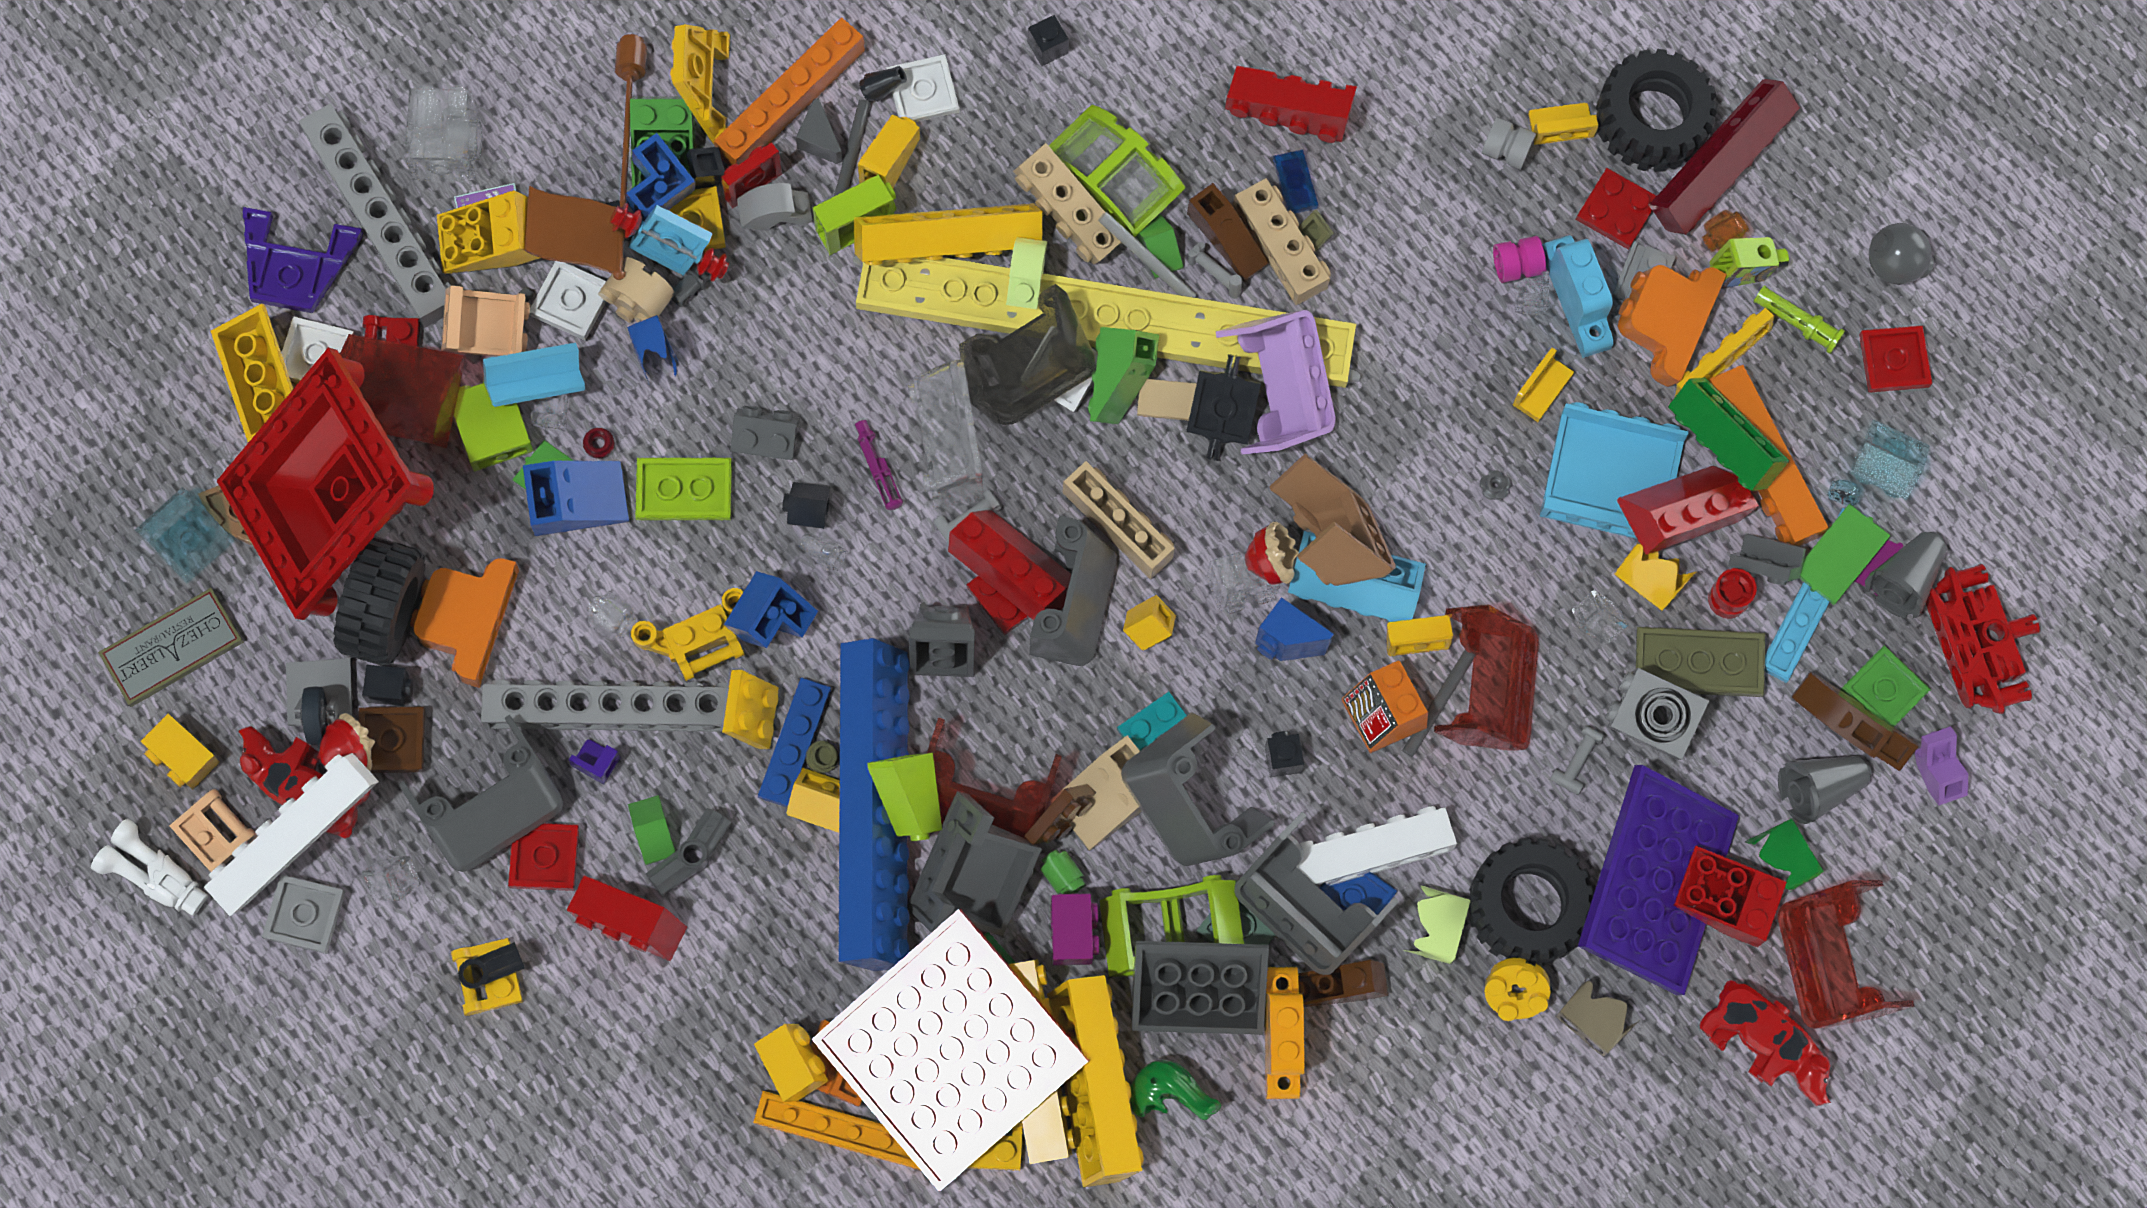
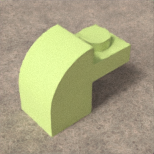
[1006,237,1047,309]

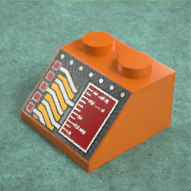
[1342,660,1428,753]

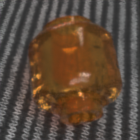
[1701,210,1750,252]

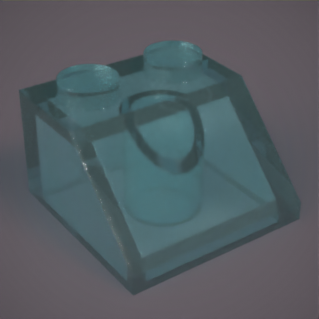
[1849,420,1930,500]
[135,487,234,584]

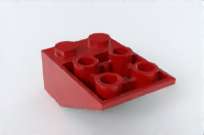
[1673,846,1787,948]

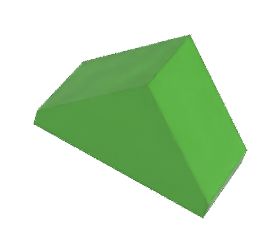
[1136,214,1183,279]
[628,795,675,865]

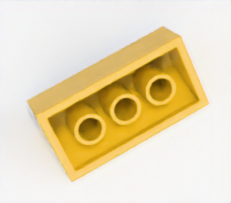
[211,304,293,442]

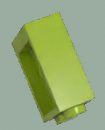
[812,174,897,255]

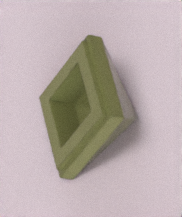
[1298,210,1334,252]

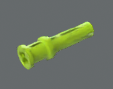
[1753,285,1845,354]

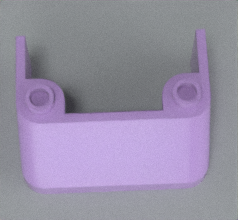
[1216,310,1335,455]

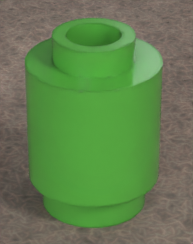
[1040,849,1086,895]

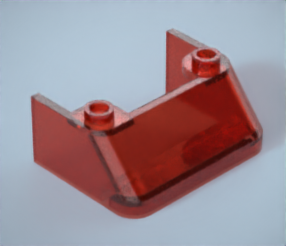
[1434,605,1538,751]
[927,717,1062,839]
[1778,880,1915,1029]

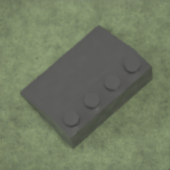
[1131,941,1269,1035]

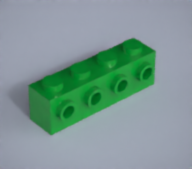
[1668,377,1789,491]

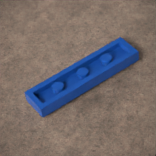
[758,678,831,808]

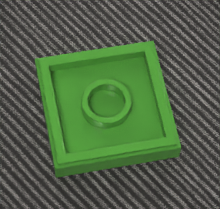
[1840,645,1931,727]

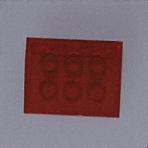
[340,334,466,448]

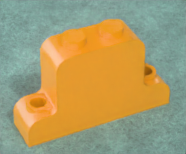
[1264,967,1304,1099]

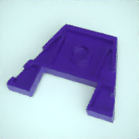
[242,207,363,313]

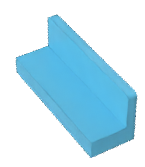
[483,343,585,407]

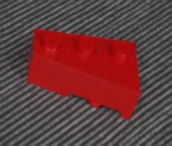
[567,875,687,962]

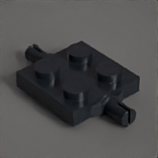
[1186,354,1261,461]

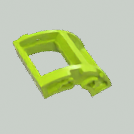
[1099,875,1244,977]

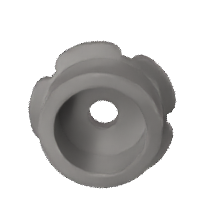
[1479,470,1511,500]

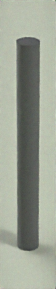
[834,100,871,196]
[1402,646,1477,757]

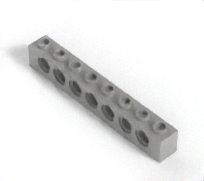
[298,103,451,328]
[481,680,729,732]

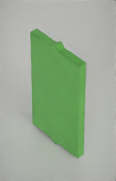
[1800,504,1891,605]

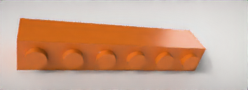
[714,17,865,166]
[1709,365,1829,546]

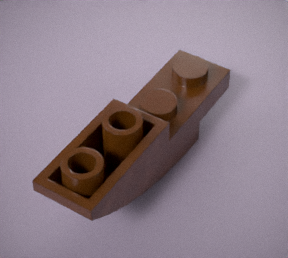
[1792,671,1918,771]

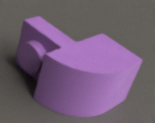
[1915,726,1968,806]

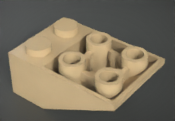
[1050,735,1142,851]

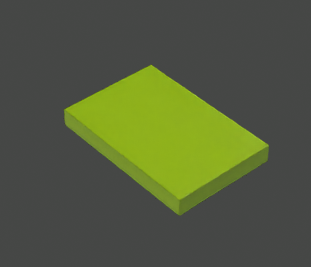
[635,458,732,520]

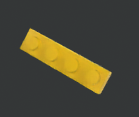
[1675,308,1774,396]

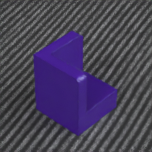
[568,739,621,785]

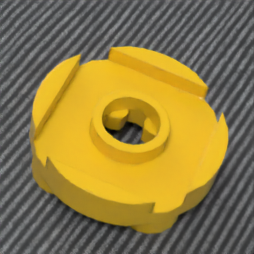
[1484,958,1551,1021]

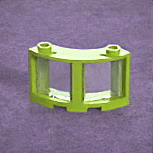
[1049,104,1186,237]

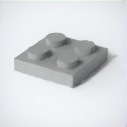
[262,874,345,954]

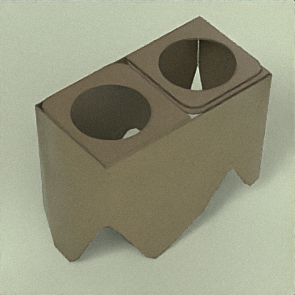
[1555,977,1640,1057]

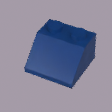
[1255,597,1334,661]

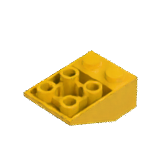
[437,190,540,274]

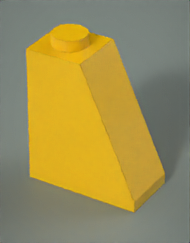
[858,115,920,188]

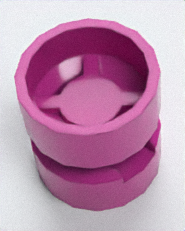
[1493,236,1546,283]

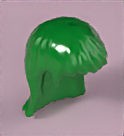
[1130,1059,1222,1120]

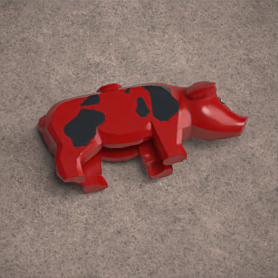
[238,726,372,839]
[1699,980,1831,1106]

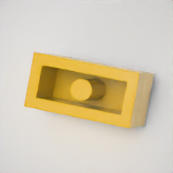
[140,714,220,790]
[754,1024,828,1102]

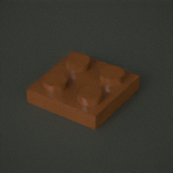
[358,707,425,773]
[1024,784,1096,845]

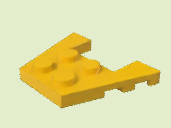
[670,24,730,144]

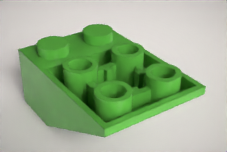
[630,96,695,188]
[1088,327,1159,424]

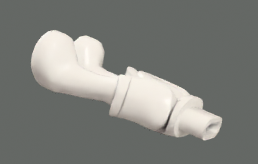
[91,818,209,916]

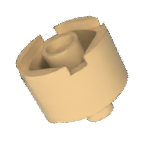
[598,257,674,323]

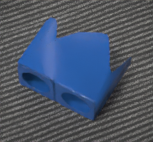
[627,315,677,383]

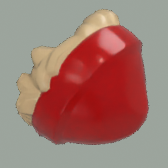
[1245,522,1299,585]
[320,713,375,771]

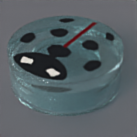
[1827,480,1861,506]

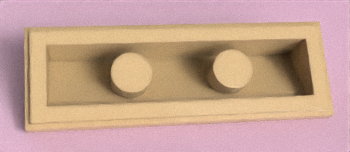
[1137,379,1196,421]

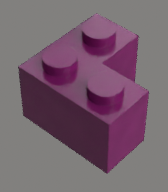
[1050,894,1099,966]

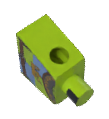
[1709,237,1789,289]

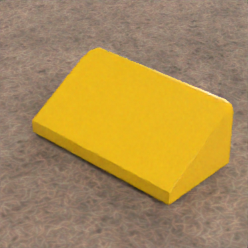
[1386,615,1453,656]

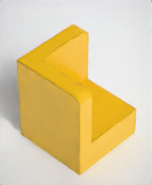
[1123,595,1176,650]

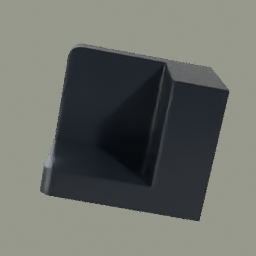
[686,147,725,189]

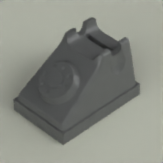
[909,602,975,677]

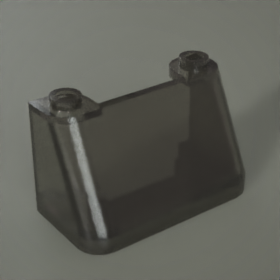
[959,284,1097,425]

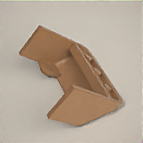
[1269,454,1396,586]

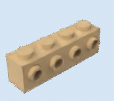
[1013,143,1121,265]
[1233,178,1331,305]
[1063,461,1175,580]

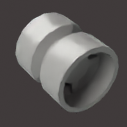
[1481,117,1537,170]

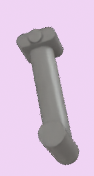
[1188,242,1242,299]
[933,490,1001,544]
[1550,726,1604,795]

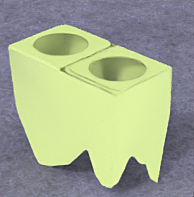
[1403,886,1471,964]

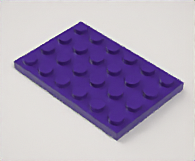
[1578,765,1739,995]

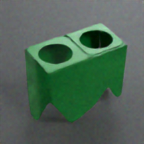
[1744,819,1824,898]

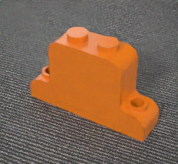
[1618,265,1727,387]
[410,558,519,688]

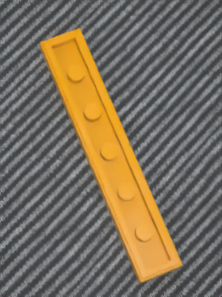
[753,1091,921,1171]

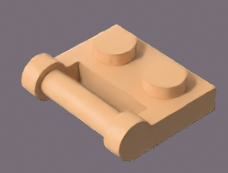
[169,789,258,872]

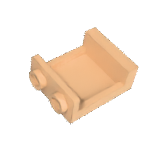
[441,286,530,357]

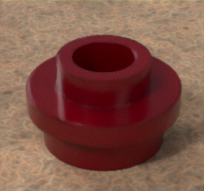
[583,428,615,459]

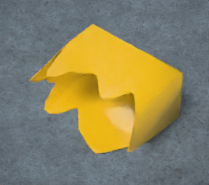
[1614,541,1697,611]

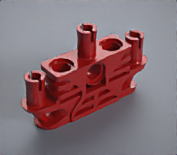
[1925,564,2040,714]

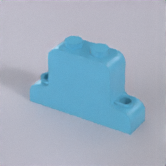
[1542,235,1613,358]

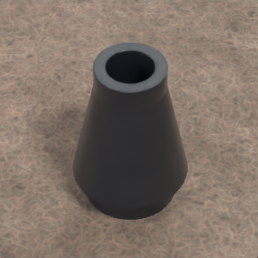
[859,66,907,102]

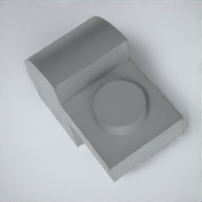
[737,183,812,231]

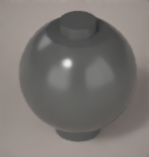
[1868,223,1934,285]

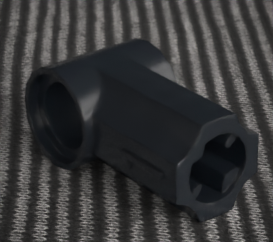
[458,942,525,989]

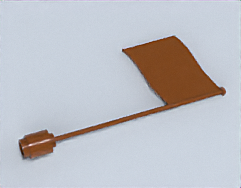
[525,34,647,280]

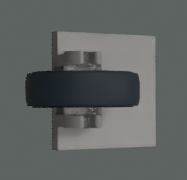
[286,658,353,745]

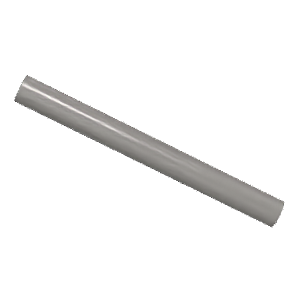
[1098,212,1196,298]

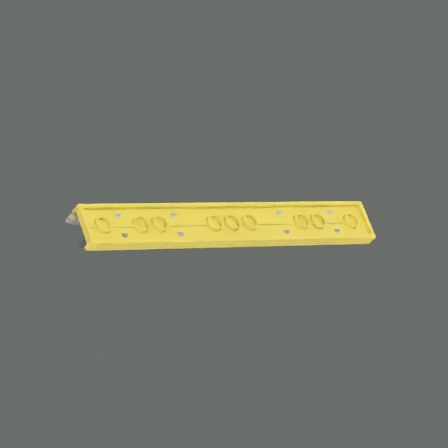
[853,256,1360,388]

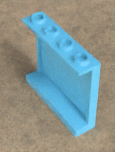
[1540,402,1688,539]

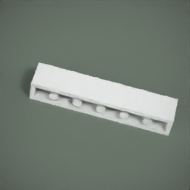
[204,753,379,916]
[1296,806,1457,888]

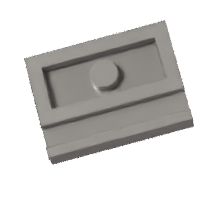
[1612,241,1675,301]

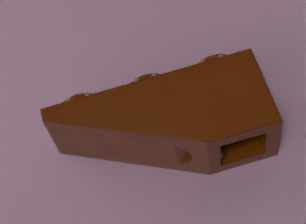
[1187,183,1269,282]
[1280,959,1389,1007]

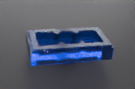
[1273,150,1318,214]

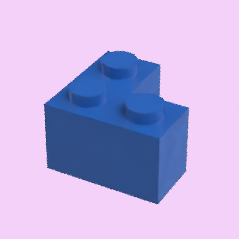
[626,133,695,222]
[724,571,818,648]

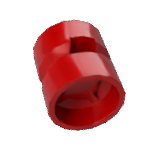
[1708,568,1757,619]

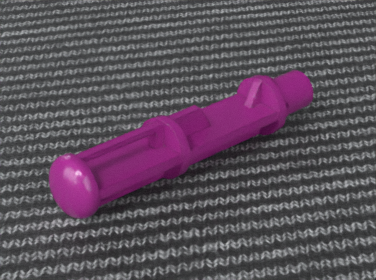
[855,420,903,510]

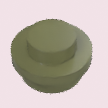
[806,741,838,773]

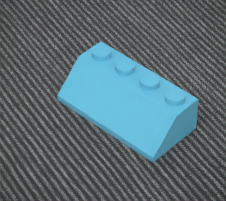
[1288,531,1426,622]

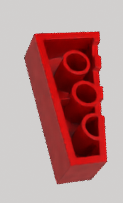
[1225,66,1357,143]

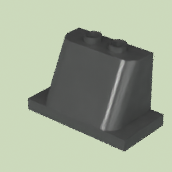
[907,791,1042,936]

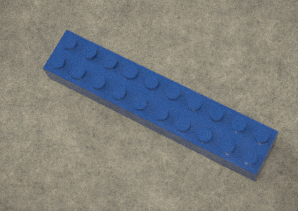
[839,638,910,971]

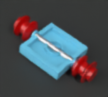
[609,203,729,282]

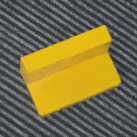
[1528,103,1598,145]
[1513,347,1574,422]
[786,768,840,833]

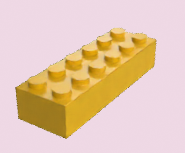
[1047,975,1144,1188]

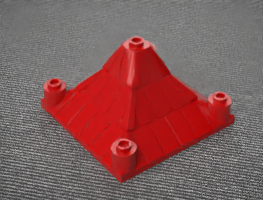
[217,347,434,620]

